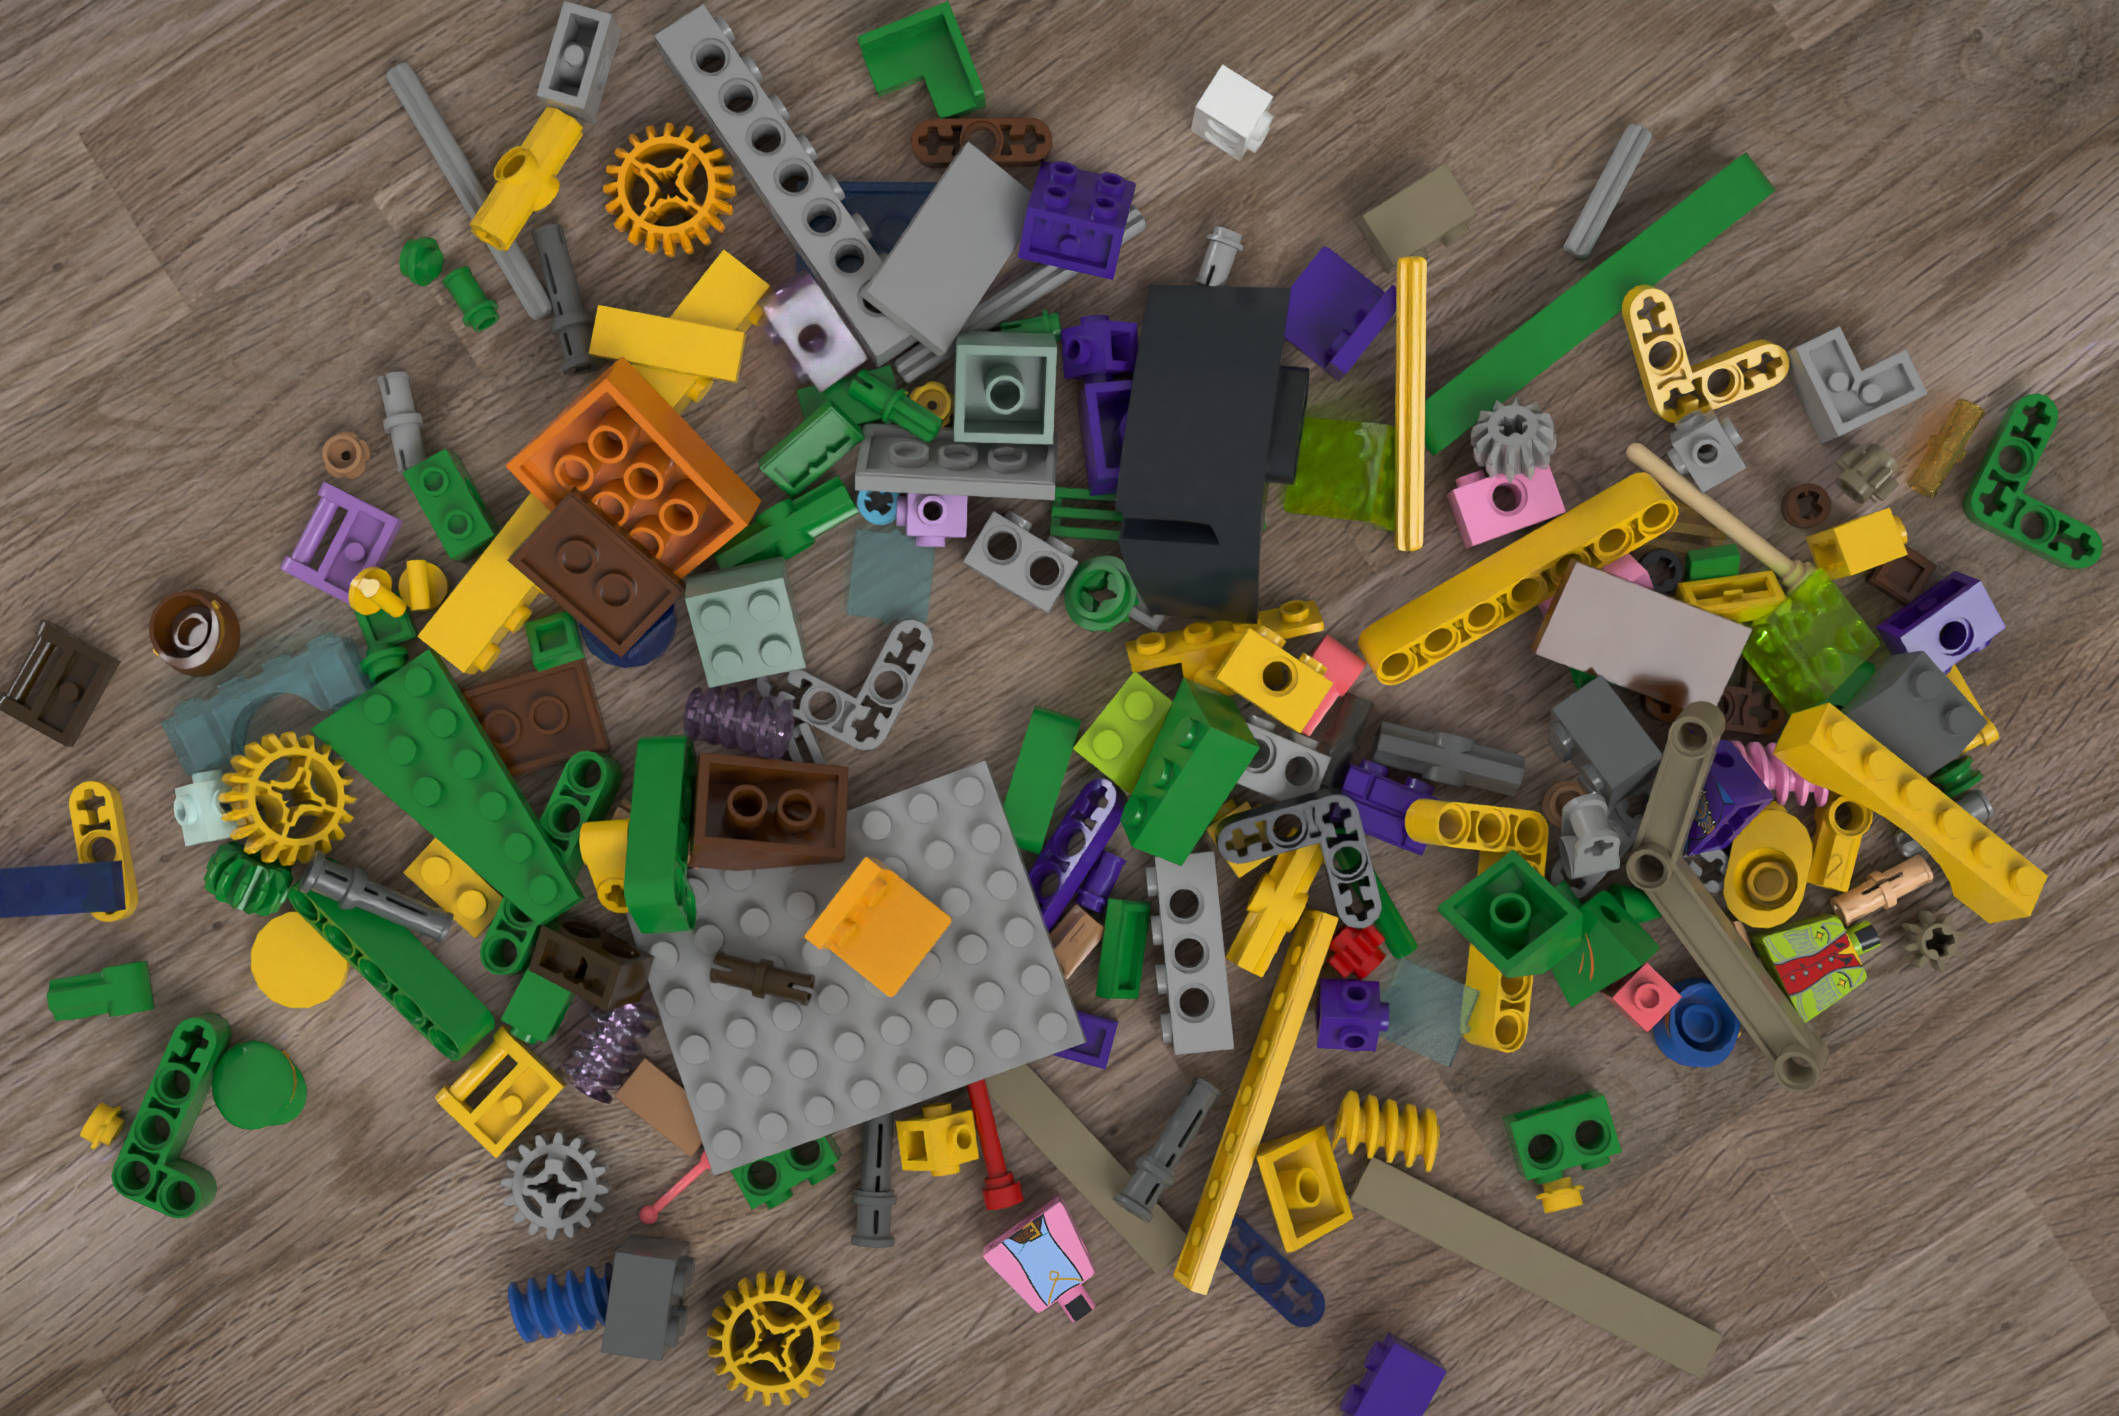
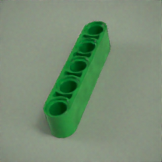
[480,751,623,975]
[287,858,495,1061]

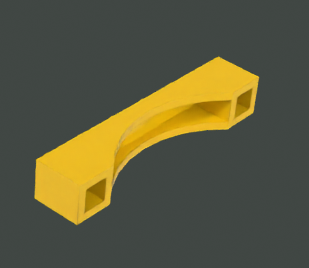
[1772,703,2048,924]

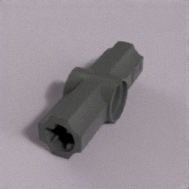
[1371,721,1525,797]

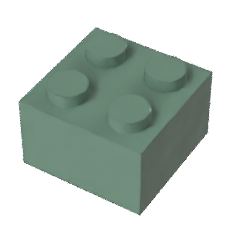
[953,331,1057,444]
[685,556,806,688]

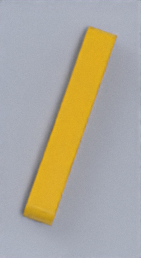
[1357,472,1678,685]

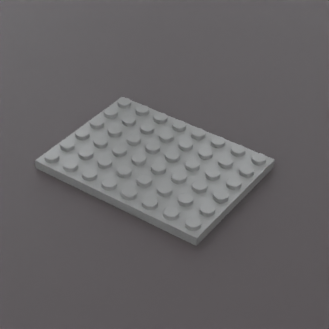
[626,760,1087,1176]

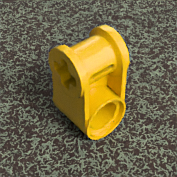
[579,818,630,913]

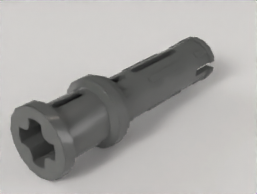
[532,224,606,376]
[298,850,454,943]
[1112,1076,1222,1223]
[851,1111,897,1248]

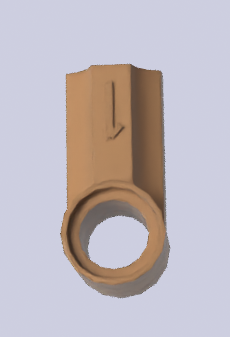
[1049,903,1105,981]

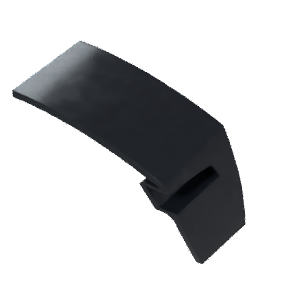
[1115,285,1310,624]

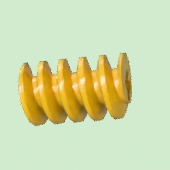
[1332,1090,1440,1172]

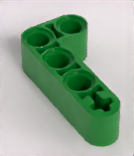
[624,734,697,934]
[111,1013,232,1219]

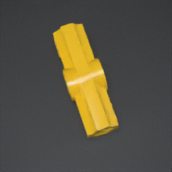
[469,107,583,252]
[1807,790,1873,893]
[1225,827,1323,977]

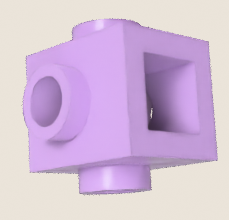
[896,493,967,547]

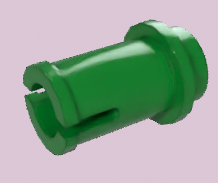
[442,266,500,332]
[1000,309,1062,342]

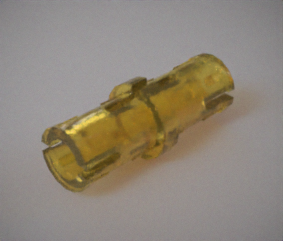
[1907,399,1986,499]

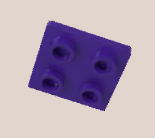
[1018,161,1136,280]
[1284,246,1396,382]

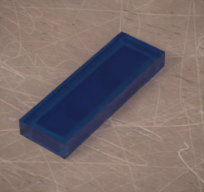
[0,860,126,918]

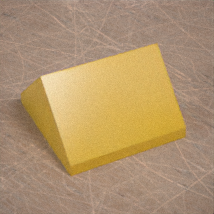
[1255,1125,1354,1253]

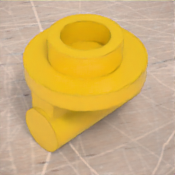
[398,560,449,611]
[348,567,406,618]

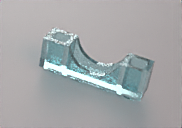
[161,633,375,776]

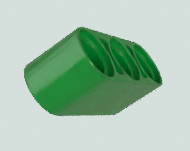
[1003,705,1082,855]

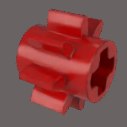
[1326,924,1386,980]

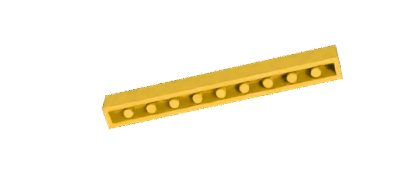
[417,249,775,675]

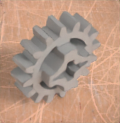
[501,1130,612,1240]

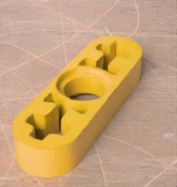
[69,781,139,922]

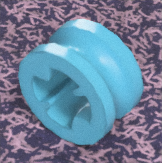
[857,491,900,525]

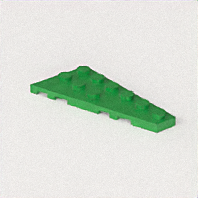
[310,649,585,925]

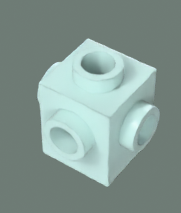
[174,769,238,846]

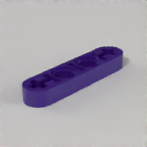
[1028,778,1128,932]

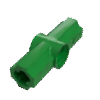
[713,475,860,569]

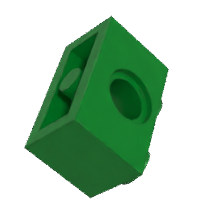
[402,449,501,563]

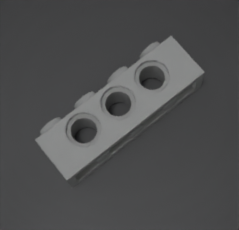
[1145,850,1234,1055]

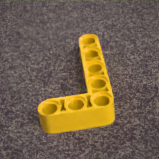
[1405,799,1549,1053]

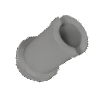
[1195,226,1244,287]

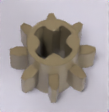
[1836,443,1899,504]
[1898,910,1966,971]

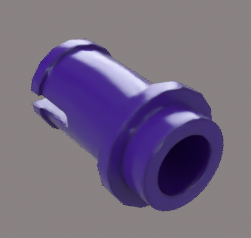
[1075,850,1127,914]

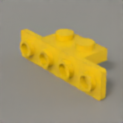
[1125,600,1324,696]

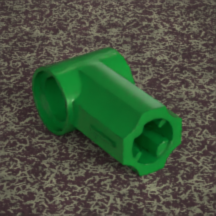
[46,960,155,1021]

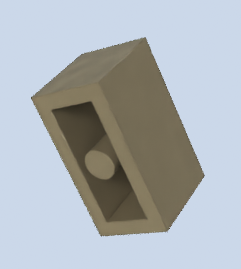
[1357,163,1477,274]

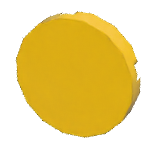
[251,911,350,1008]

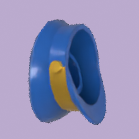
[1653,978,1742,1067]

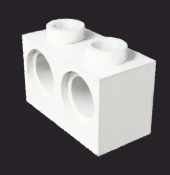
[1191,64,1274,161]

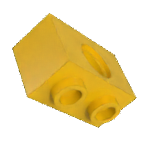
[1213,625,1333,733]

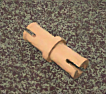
[1830,854,1934,927]

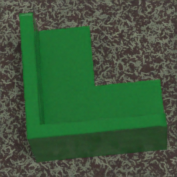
[857,1,986,119]

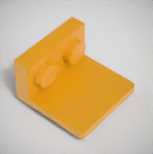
[804,856,952,997]

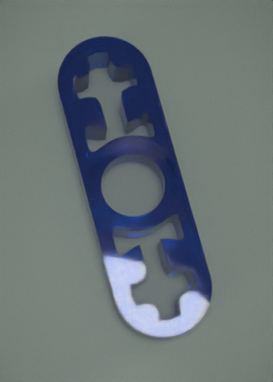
[1219,1213,1325,1327]

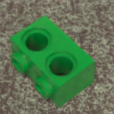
[1502,1089,1622,1184]
[730,1134,842,1210]

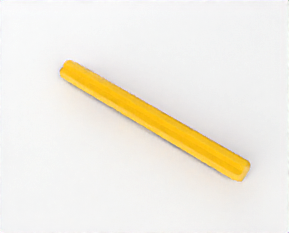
[1394,256,1427,551]

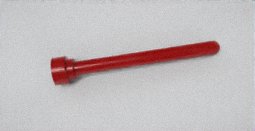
[966,1079,1024,1210]

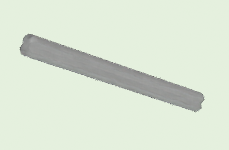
[386,62,553,321]
[894,205,1146,384]

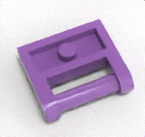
[280,481,403,604]

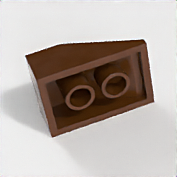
[688,752,849,871]

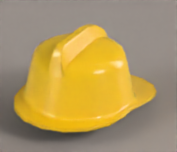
[1723,810,1813,928]

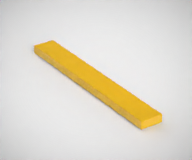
[1173,907,1339,1295]

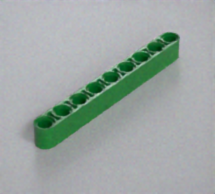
[1425,152,1776,457]

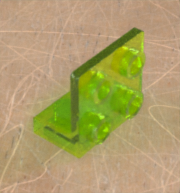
[1284,417,1395,532]
[1742,568,1880,715]

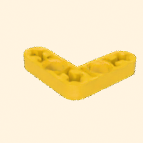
[1622,284,1790,423]

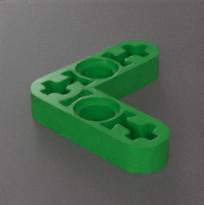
[1963,393,2103,570]

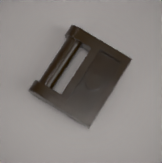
[0,619,121,747]

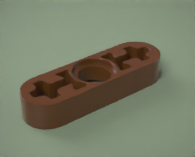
[911,118,1052,168]

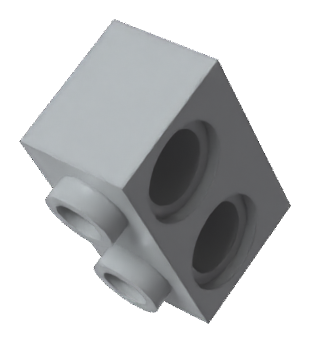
[963,510,1078,615]
[1236,714,1331,801]

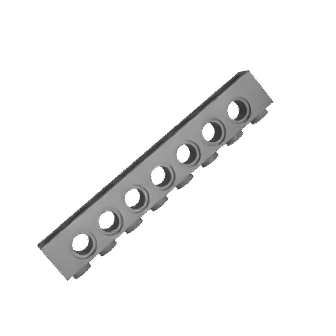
[654,4,918,368]

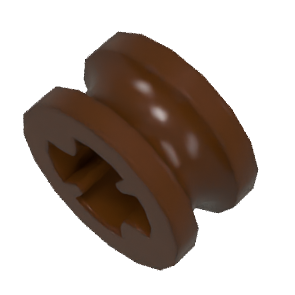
[1781,483,1831,529]

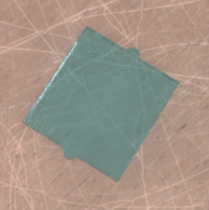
[847,530,936,624]
[1379,958,1481,1067]

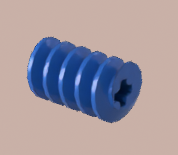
[508,1262,613,1343]

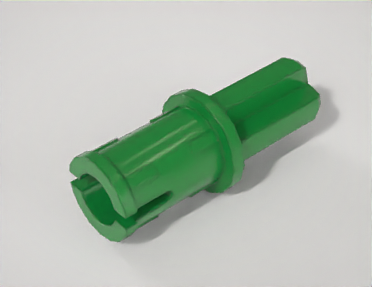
[848,368,943,443]

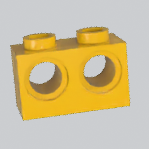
[1805,507,1908,582]

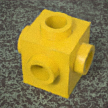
[896,1102,979,1176]

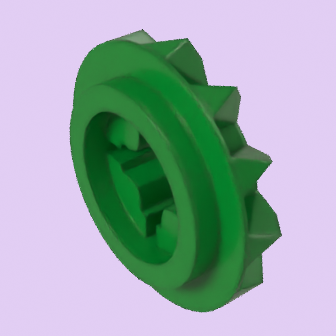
[1064,555,1139,633]

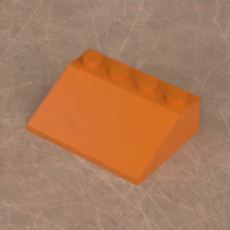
[505,356,762,579]

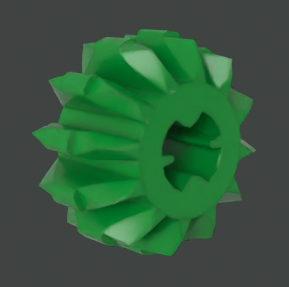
[203,841,294,916]

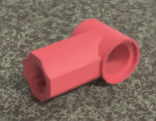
[1301,634,1367,737]

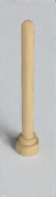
[1626,443,1825,604]

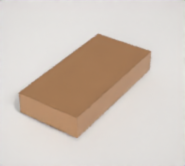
[614,1056,702,1157]

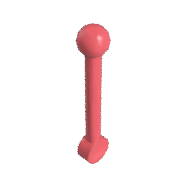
[639,1151,711,1225]

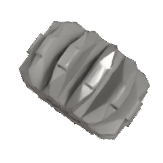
[1471,397,1557,484]

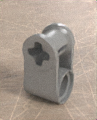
[1558,794,1621,880]

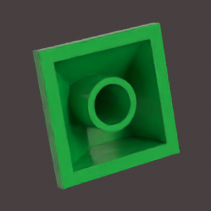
[1438,850,1583,978]

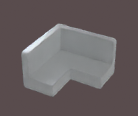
[1786,326,1927,444]

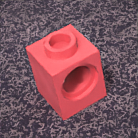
[1599,962,1682,1032]

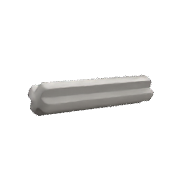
[1564,123,1652,260]

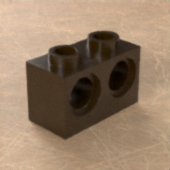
[528,916,655,1011]

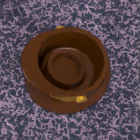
[149,589,241,677]

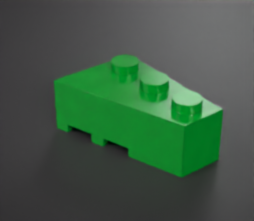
[1120,677,1260,866]

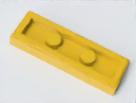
[589,305,747,383]

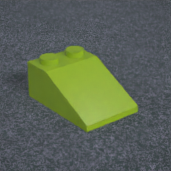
[1073,672,1173,795]

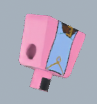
[983,1194,1096,1323]

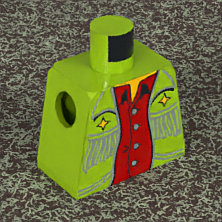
[1749,913,1881,1023]

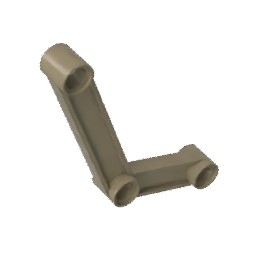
[1626,701,1829,1093]

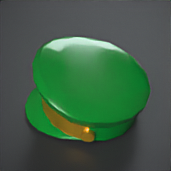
[211,1040,307,1130]

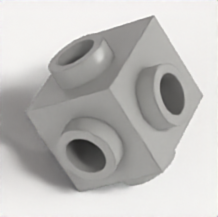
[1667,409,1746,493]

